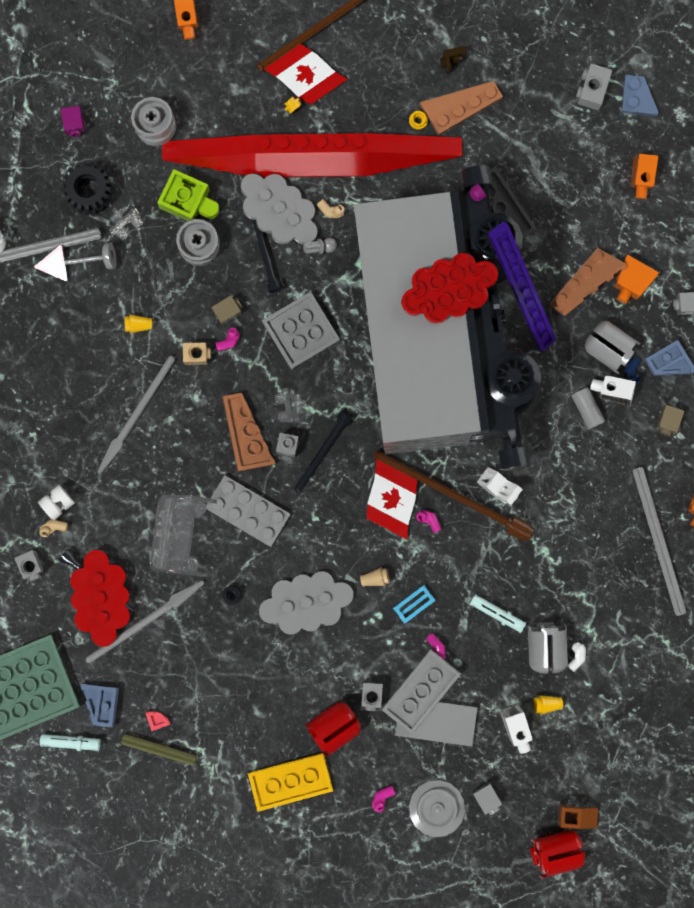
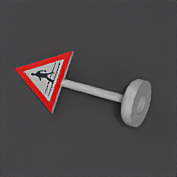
[34,243,117,282]

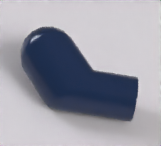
[624,357,641,385]

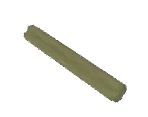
[121,734,197,766]

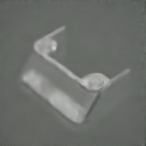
[150,495,217,577]

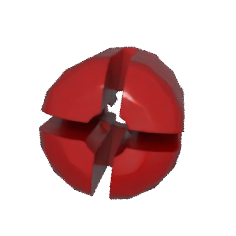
[305,702,361,757]
[530,830,586,879]

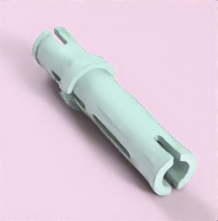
[469,594,526,633]
[40,734,101,751]

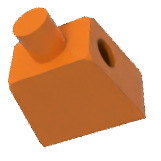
[174,0,198,40]
[631,154,658,199]
[614,255,659,304]

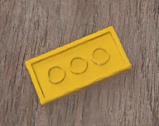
[248,753,333,812]

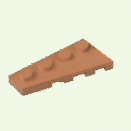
[419,81,503,136]
[549,248,627,316]
[222,393,276,472]

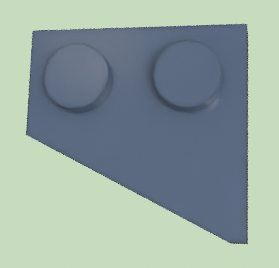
[81,684,119,727]

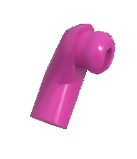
[216,328,240,352]
[416,510,442,533]
[426,633,446,660]
[372,785,395,812]

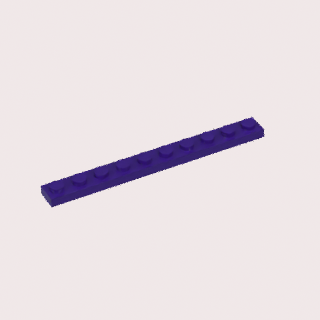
[488,221,556,352]

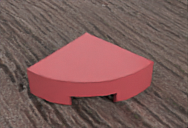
[145,711,171,731]

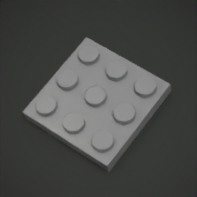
[262,291,340,370]

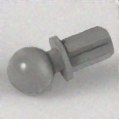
[303,238,337,254]

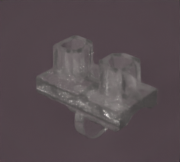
[109,206,144,240]
[275,388,307,424]

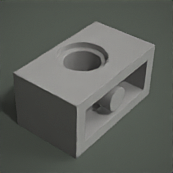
[576,63,612,111]

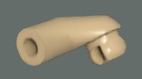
[317,199,345,218]
[39,519,68,537]

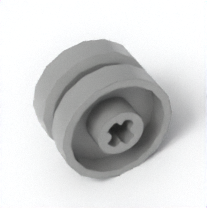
[131,97,177,146]
[176,219,220,266]

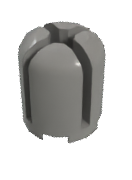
[585,321,641,374]
[528,622,568,674]

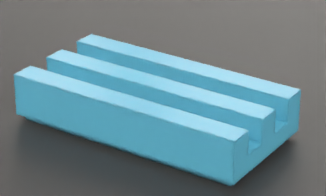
[393,585,436,624]

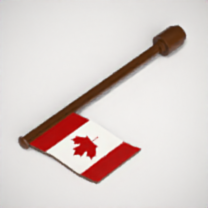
[256,0,365,105]
[367,450,535,542]

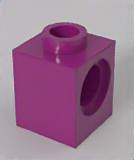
[61,106,86,137]

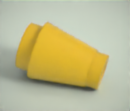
[125,314,152,333]
[533,695,563,715]

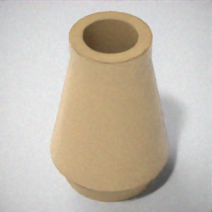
[360,567,390,587]

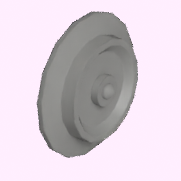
[409,780,465,837]

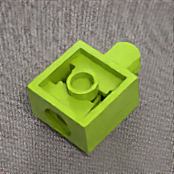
[157,169,219,221]

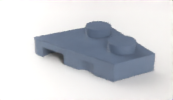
[621,75,658,117]
[644,340,694,376]

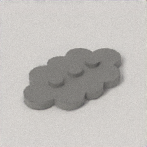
[240,174,318,245]
[259,571,353,634]

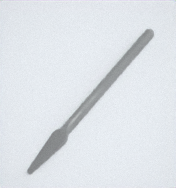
[98,355,175,474]
[86,581,204,663]

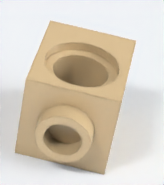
[183,343,211,365]

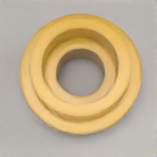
[284,97,301,114]
[409,111,428,130]

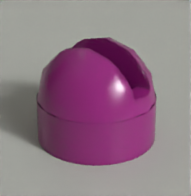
[470,184,487,201]

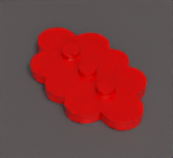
[401,253,498,324]
[70,550,130,647]

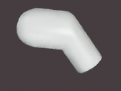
[567,642,586,672]

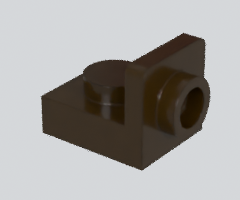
[440,46,467,74]

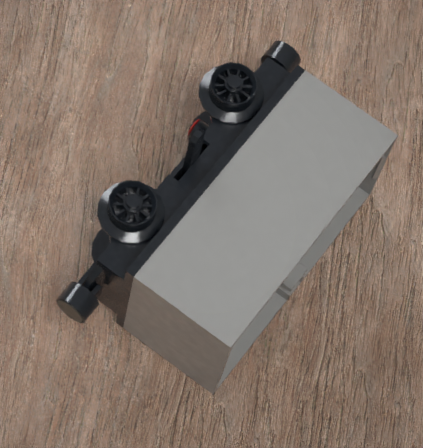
[354,165,541,471]

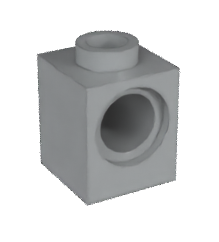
[673,292,694,315]
[276,433,299,457]
[14,550,45,582]
[361,682,383,711]
[472,782,502,815]

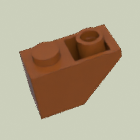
[557,805,598,829]

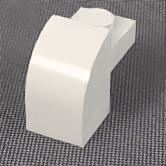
[477,467,523,505]

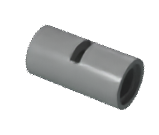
[571,387,605,430]

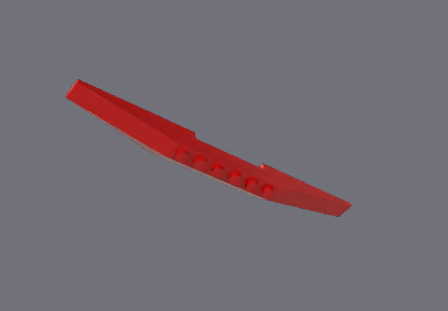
[162,133,462,178]

